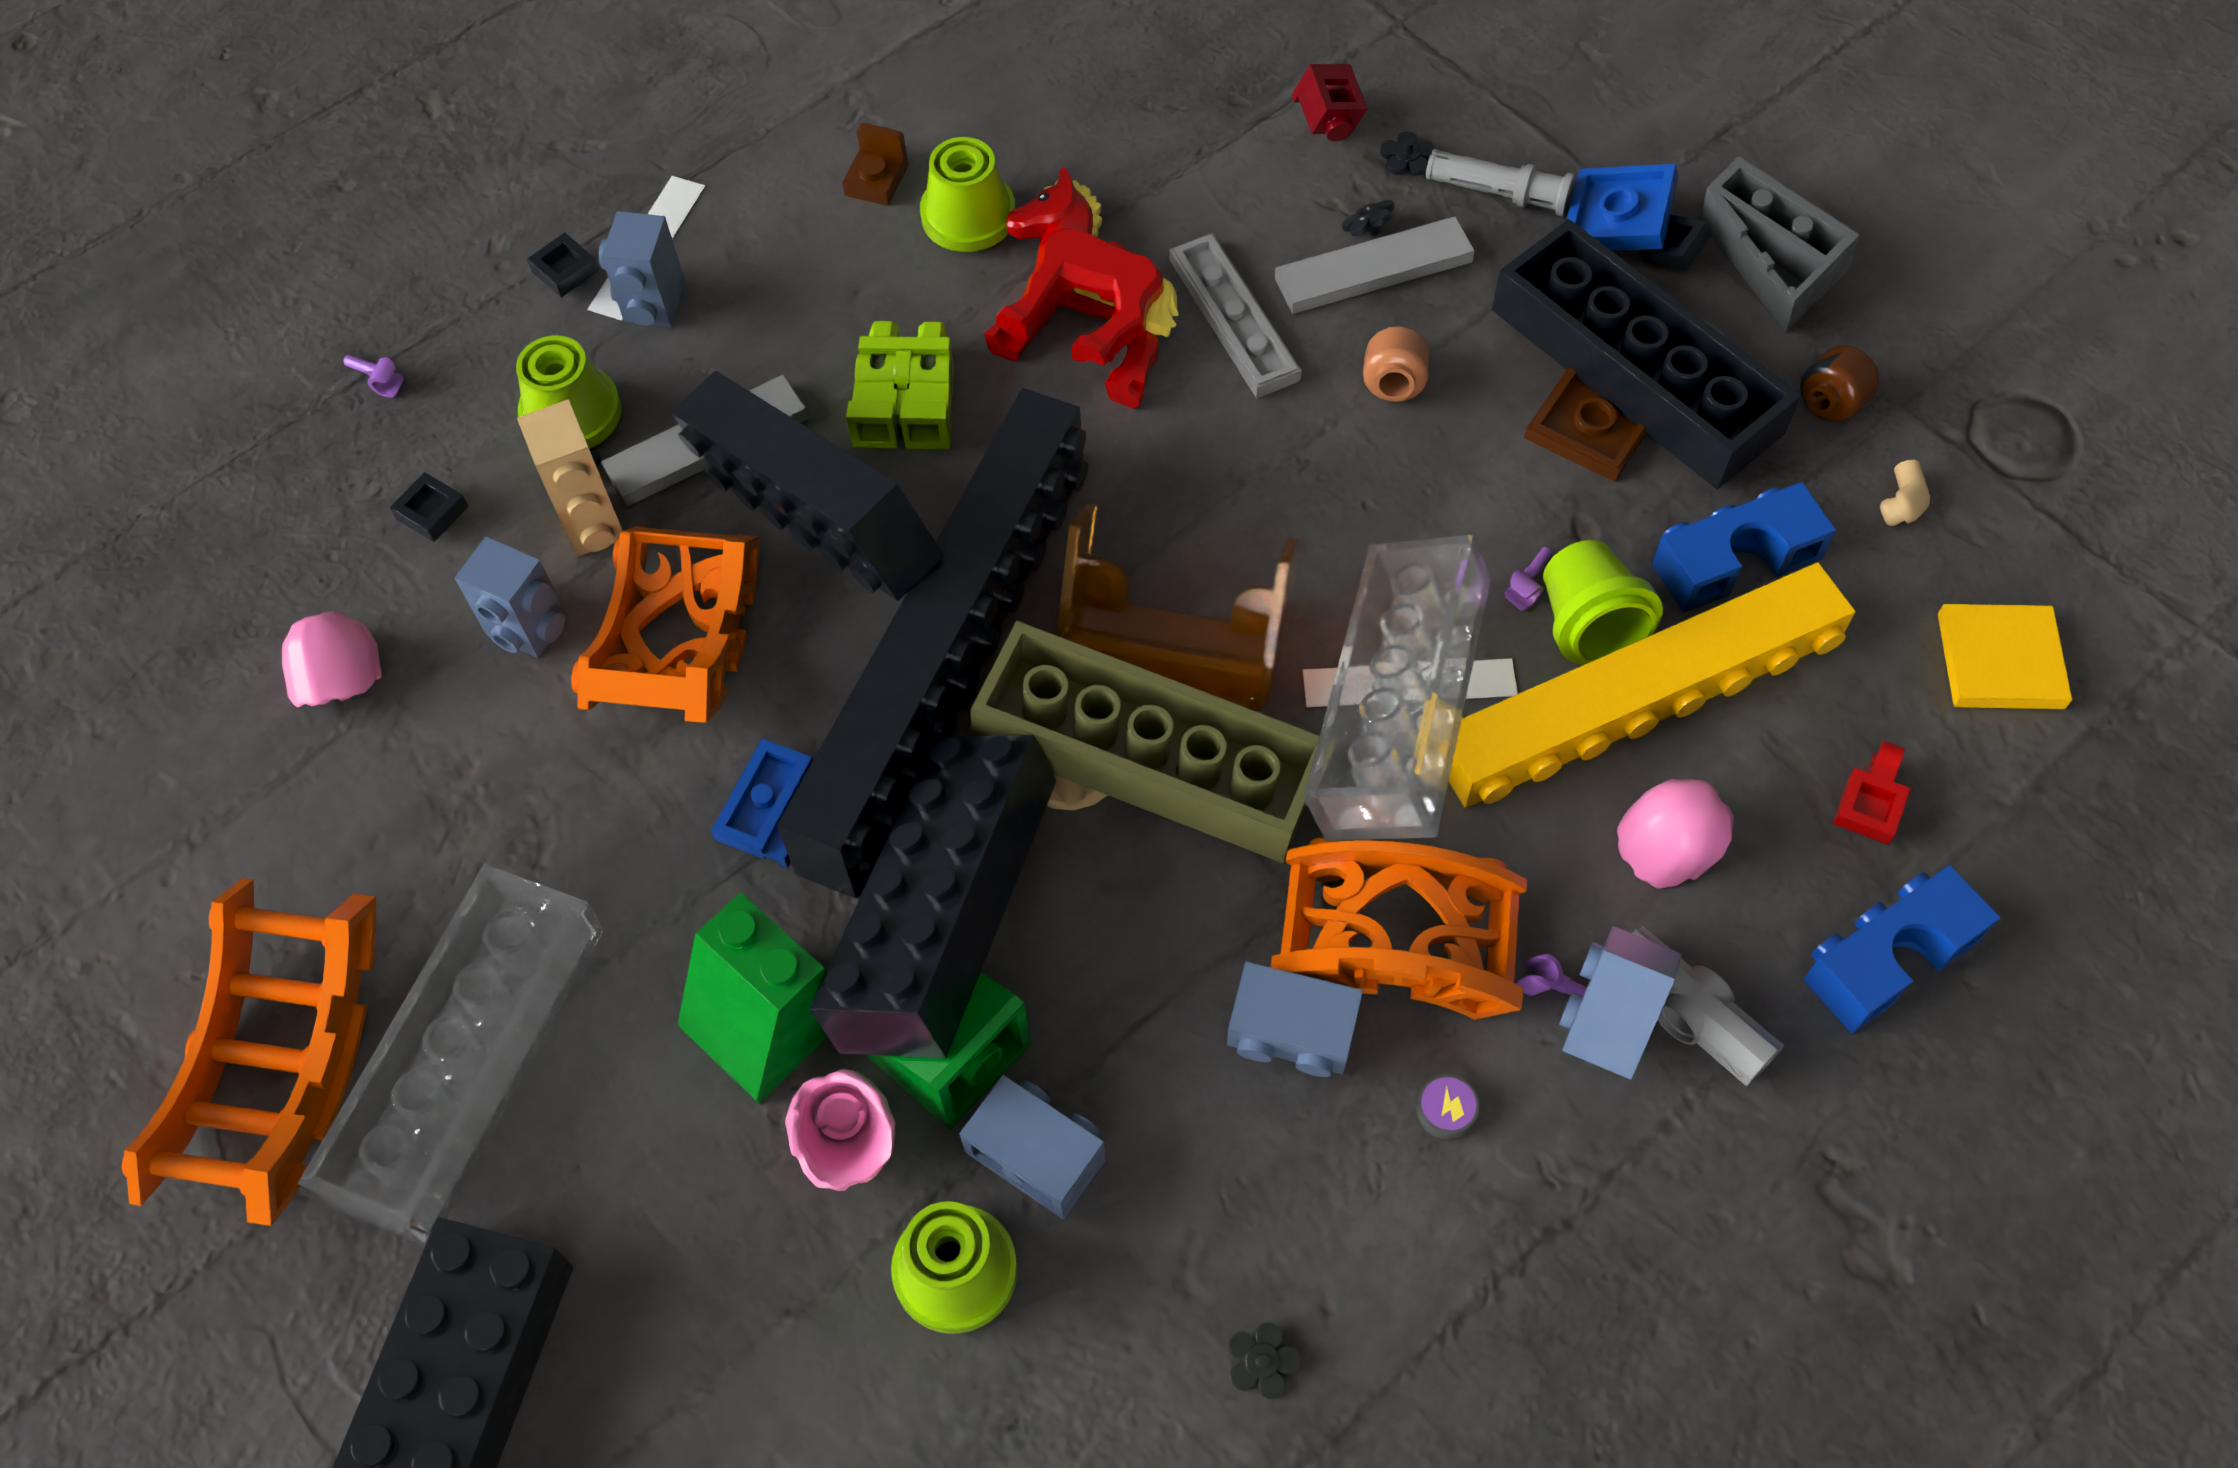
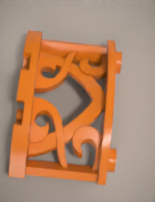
[571,526,760,723]
[1270,838,1527,1020]

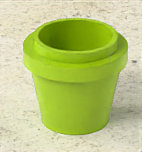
[920,137,1016,252]
[516,335,622,449]
[1543,540,1663,665]
[891,1201,1018,1334]

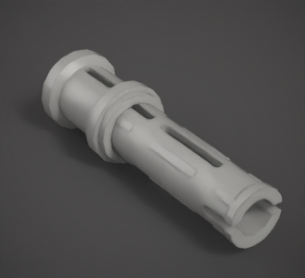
[1426,149,1575,217]

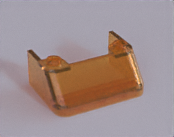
[1056,503,1298,712]

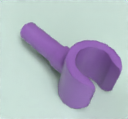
[344,354,405,398]
[1505,547,1553,612]
[1517,954,1587,996]

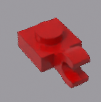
[1833,740,1911,845]

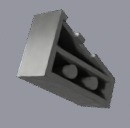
[1701,156,1860,333]

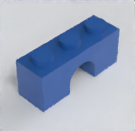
[1652,482,1836,613]
[1803,865,2001,1034]

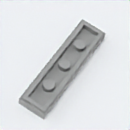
[1275,216,1475,314]
[1169,233,1302,399]
[601,375,808,507]

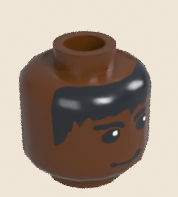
[1800,345,1880,422]

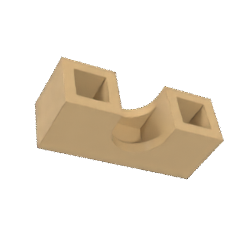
[517,399,623,557]

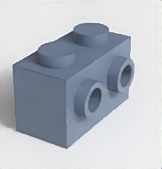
[599,211,685,327]
[454,536,568,658]
[1559,926,1682,1080]
[1227,961,1363,1077]
[959,1075,1106,1220]

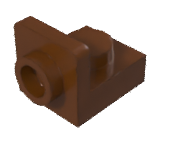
[842,123,909,206]

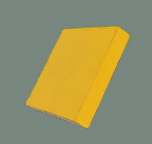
[1938,604,2072,709]

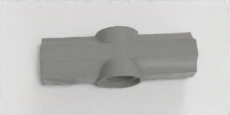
[1632,926,1784,1086]

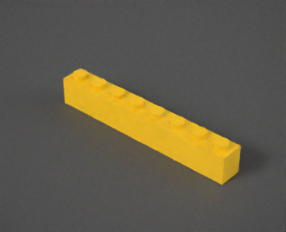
[1432,562,1856,809]

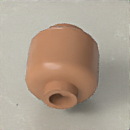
[1363,326,1430,402]

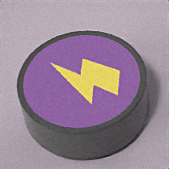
[1416,1075,1479,1139]

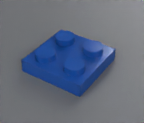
[1567,164,1678,251]

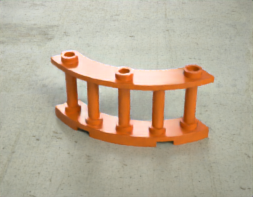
[122,878,376,1226]

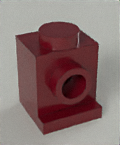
[1292,64,1368,141]

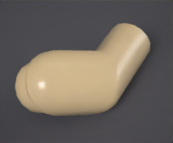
[1880,460,1930,526]

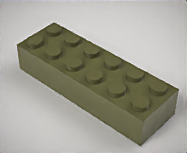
[971,621,1330,863]

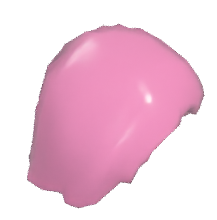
[282,611,382,707]
[1617,779,1734,889]
[785,1069,896,1191]

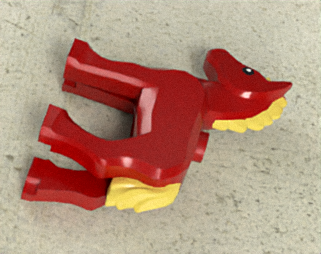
[985,167,1179,409]

